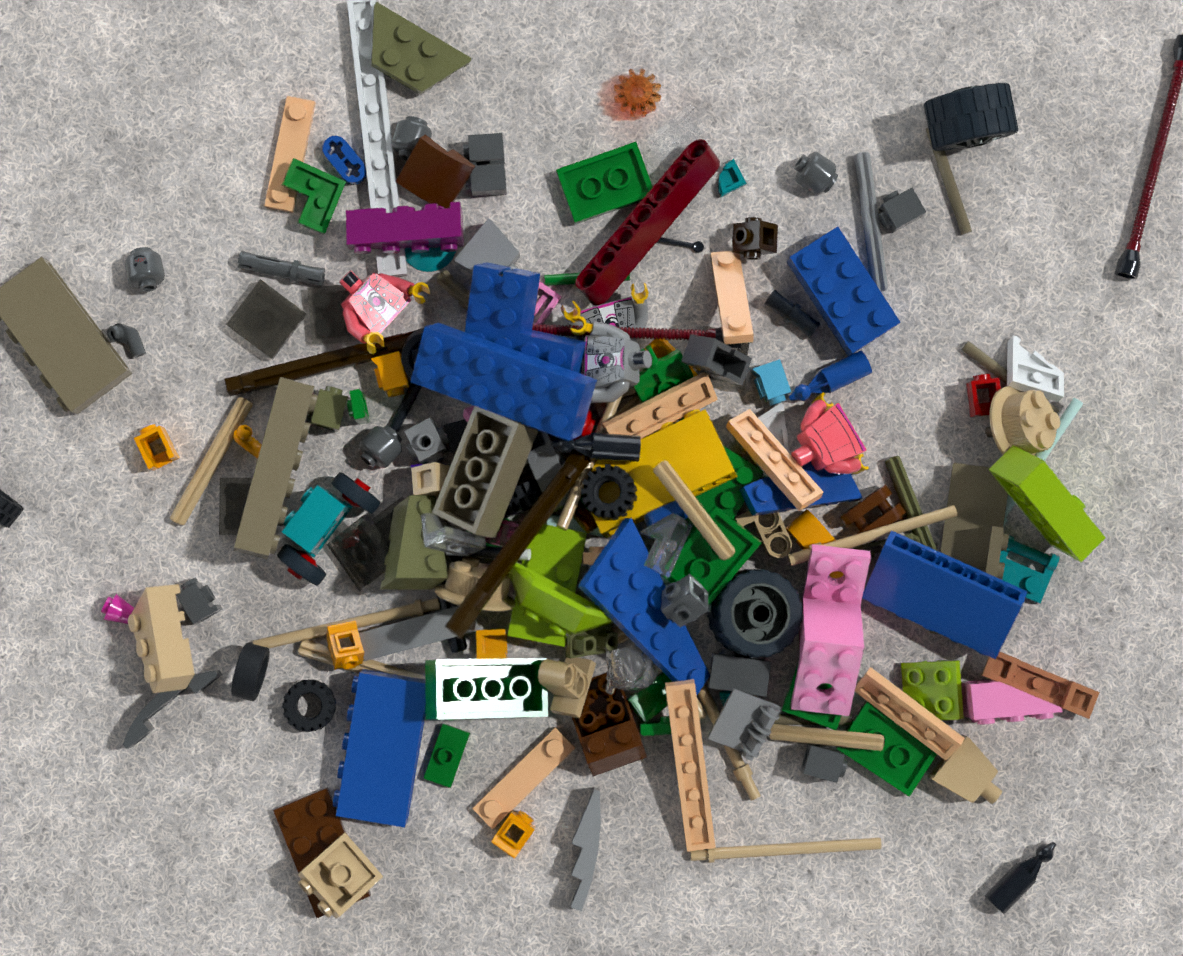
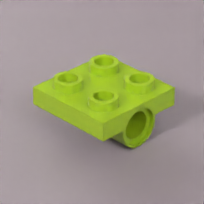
[901,660,964,720]

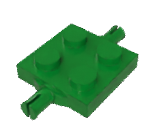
[632,345,694,421]

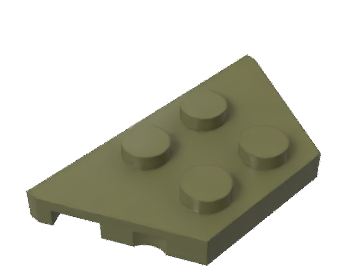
[371,2,472,95]

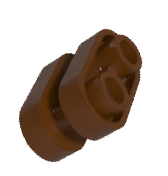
[839,484,906,544]

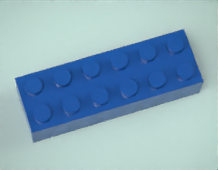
[410,323,597,441]

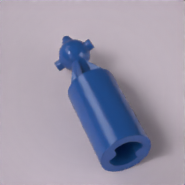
[789,350,872,401]

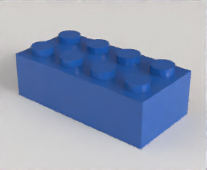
[787,226,901,356]

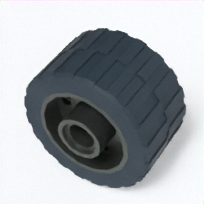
[924,83,1019,151]
[707,569,803,658]

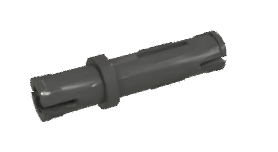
[238,251,325,286]

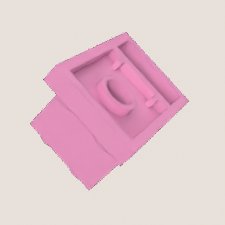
[791,544,871,716]

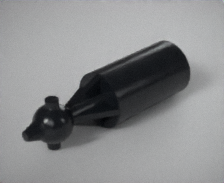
[551,433,641,462]
[985,842,1056,914]

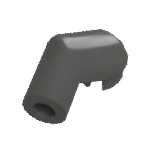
[107,323,146,358]

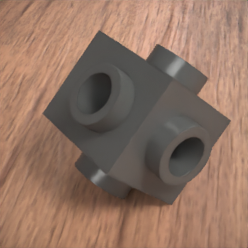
[661,574,708,627]

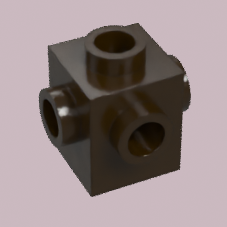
[732,217,778,260]

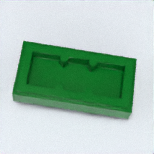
[347,389,370,424]
[627,671,672,723]
[640,716,672,736]
[423,723,470,788]

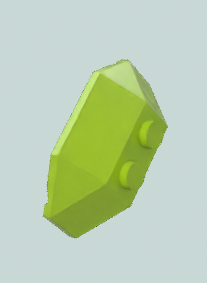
[509,562,612,636]

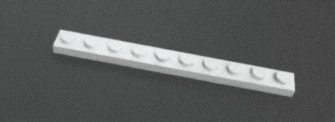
[347,0,408,277]

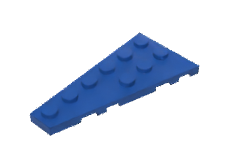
[578,518,710,696]

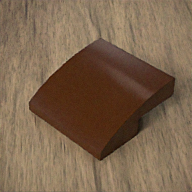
[395,134,475,209]

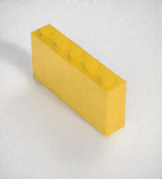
[591,409,738,538]

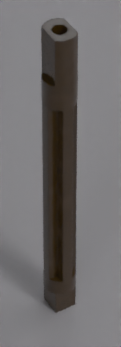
[224,331,421,396]
[444,450,591,639]

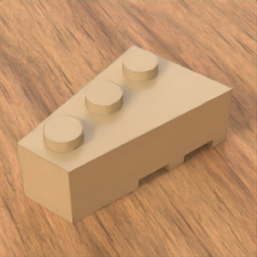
[128,584,195,693]

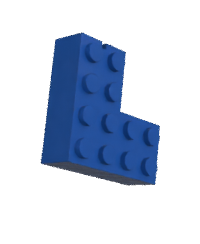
[465,262,586,374]

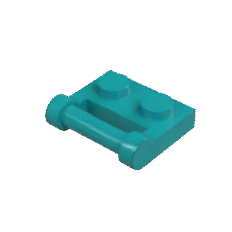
[999,535,1060,604]

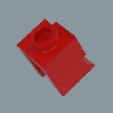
[966,374,1001,418]

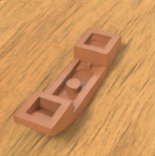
[981,652,1100,719]

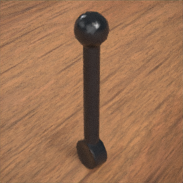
[657,237,704,253]

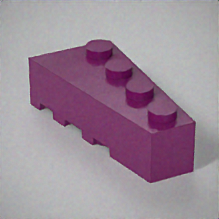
[346,202,464,254]

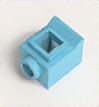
[751,359,791,406]

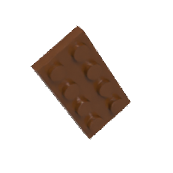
[273,787,371,919]

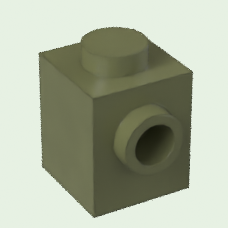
[310,386,348,432]

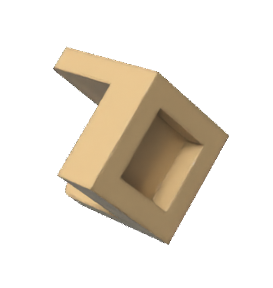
[411,462,450,500]

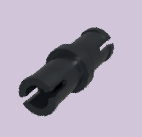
[764,290,820,338]

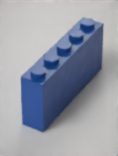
[862,530,1027,659]
[333,669,426,828]

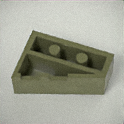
[380,495,448,590]

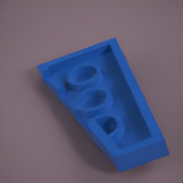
[740,461,863,516]

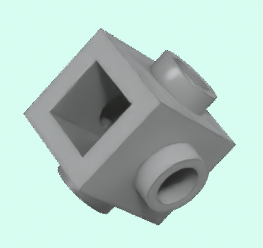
[404,418,450,464]

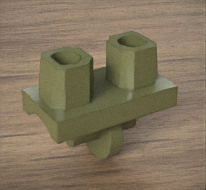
[565,623,618,658]

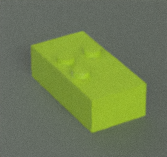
[988,445,1106,562]
[507,524,587,647]

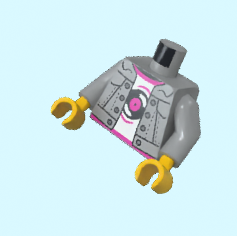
[561,283,649,343]
[570,316,652,403]

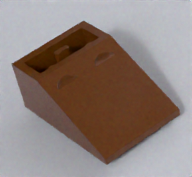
[572,669,647,777]

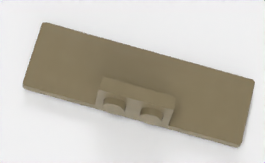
[929,463,1009,635]

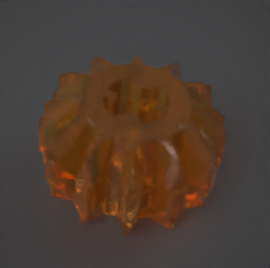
[614,68,661,117]

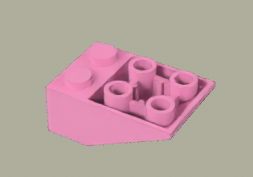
[961,679,1062,724]

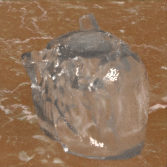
[606,639,659,694]

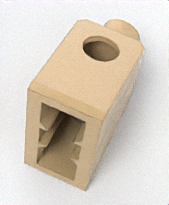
[928,735,1002,804]

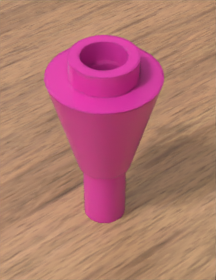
[101,594,134,624]

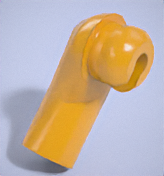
[233,425,262,459]

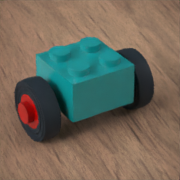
[277,472,381,586]

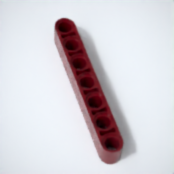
[575,139,720,306]

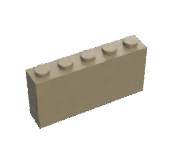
[0,257,133,414]

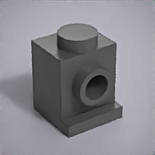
[176,578,223,624]

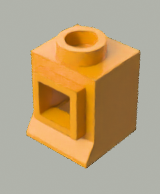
[371,351,409,397]
[134,424,180,471]
[326,620,364,670]
[476,629,508,659]
[491,810,536,859]

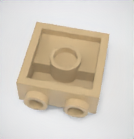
[298,833,384,919]

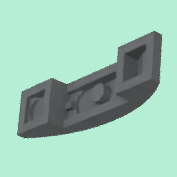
[123,670,223,749]

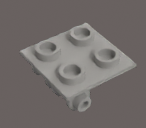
[707,688,782,761]

